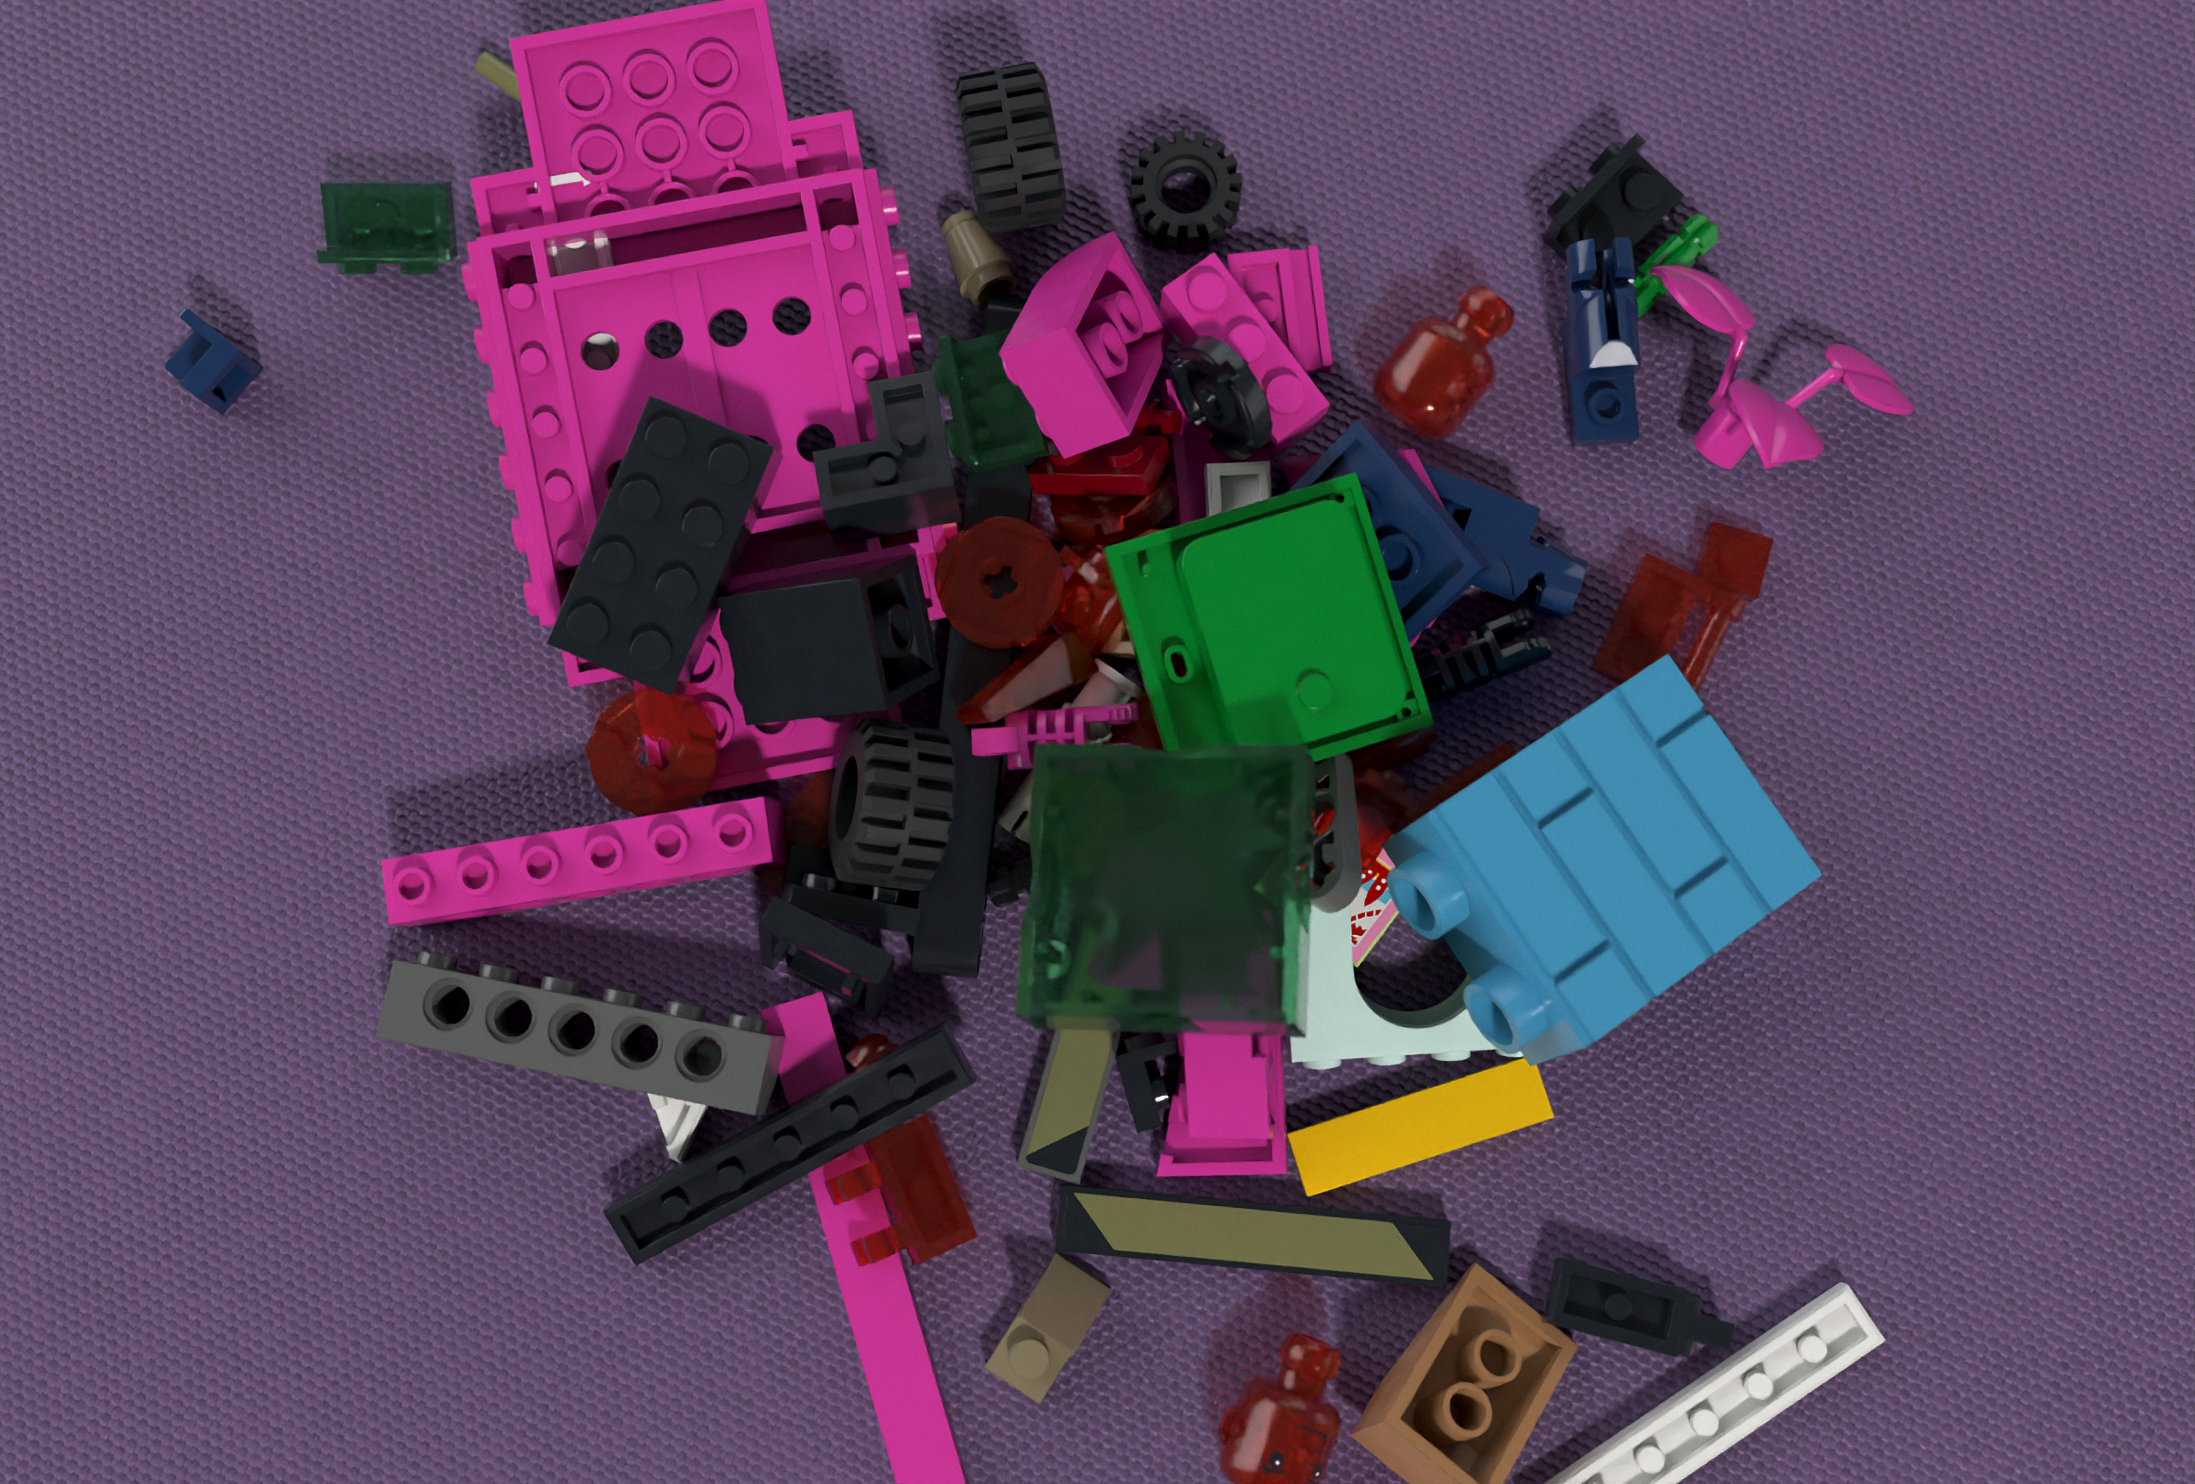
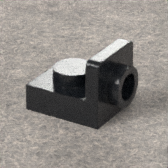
[1115,1029,1179,1133]

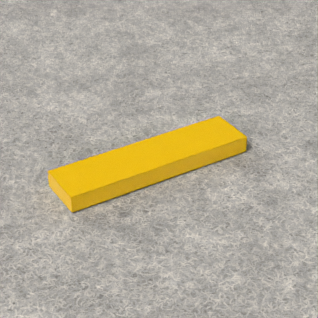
[1287,1056,1554,1197]

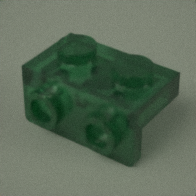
[316,181,458,275]
[932,329,1050,473]

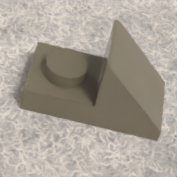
[984,1252,1111,1404]

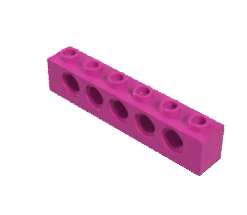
[381,796,788,927]

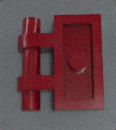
[1028,403,1182,496]

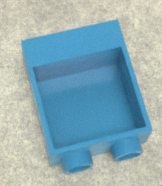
[1380,654,1822,1066]

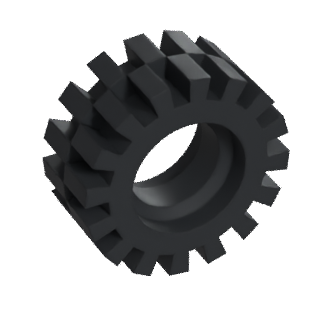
[1130,130,1243,255]

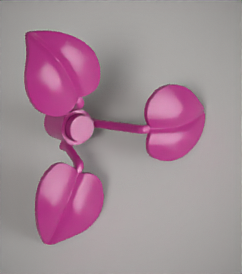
[1647,265,1916,469]

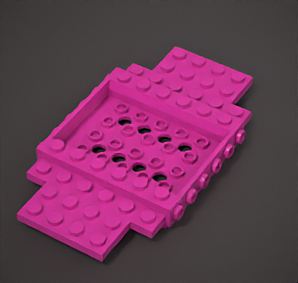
[462,0,959,801]

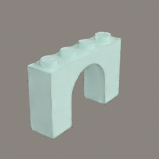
[1278,893,1523,1069]

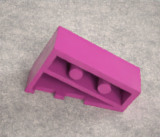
[1178,933,1278,1139]

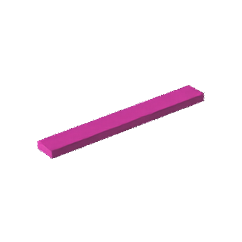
[761,991,968,1484]

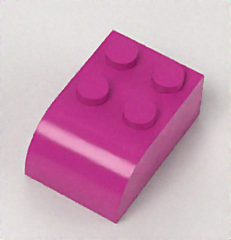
[999,231,1173,459]

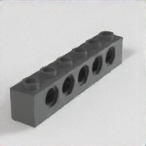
[376,951,786,1115]

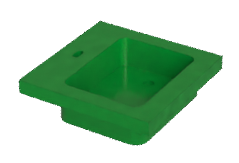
[1103,472,1434,803]

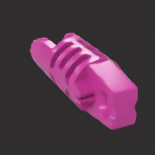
[971,703,1141,770]

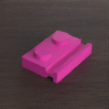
[1226,245,1332,373]

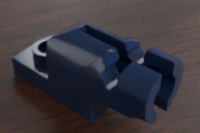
[1561,237,1641,447]
[1422,464,1588,620]

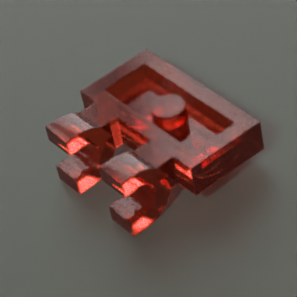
[824,1115,978,1267]

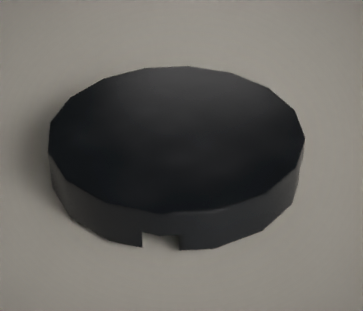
[1171,336,1273,460]

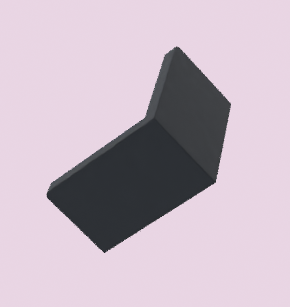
[813,370,962,545]

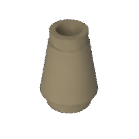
[941,211,1017,307]

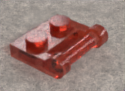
[1589,553,1746,701]

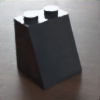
[718,553,941,726]

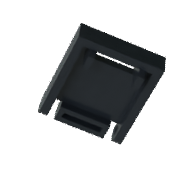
[758,896,895,1022]

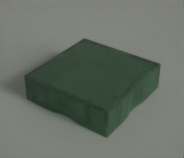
[1015,744,1317,1037]

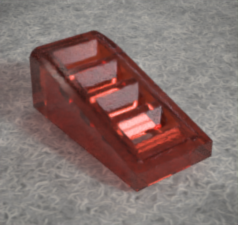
[955,631,1099,725]

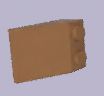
[1350,1263,1578,1484]

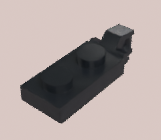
[1542,1257,1735,1357]

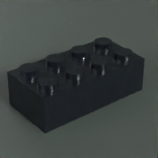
[546,395,784,696]

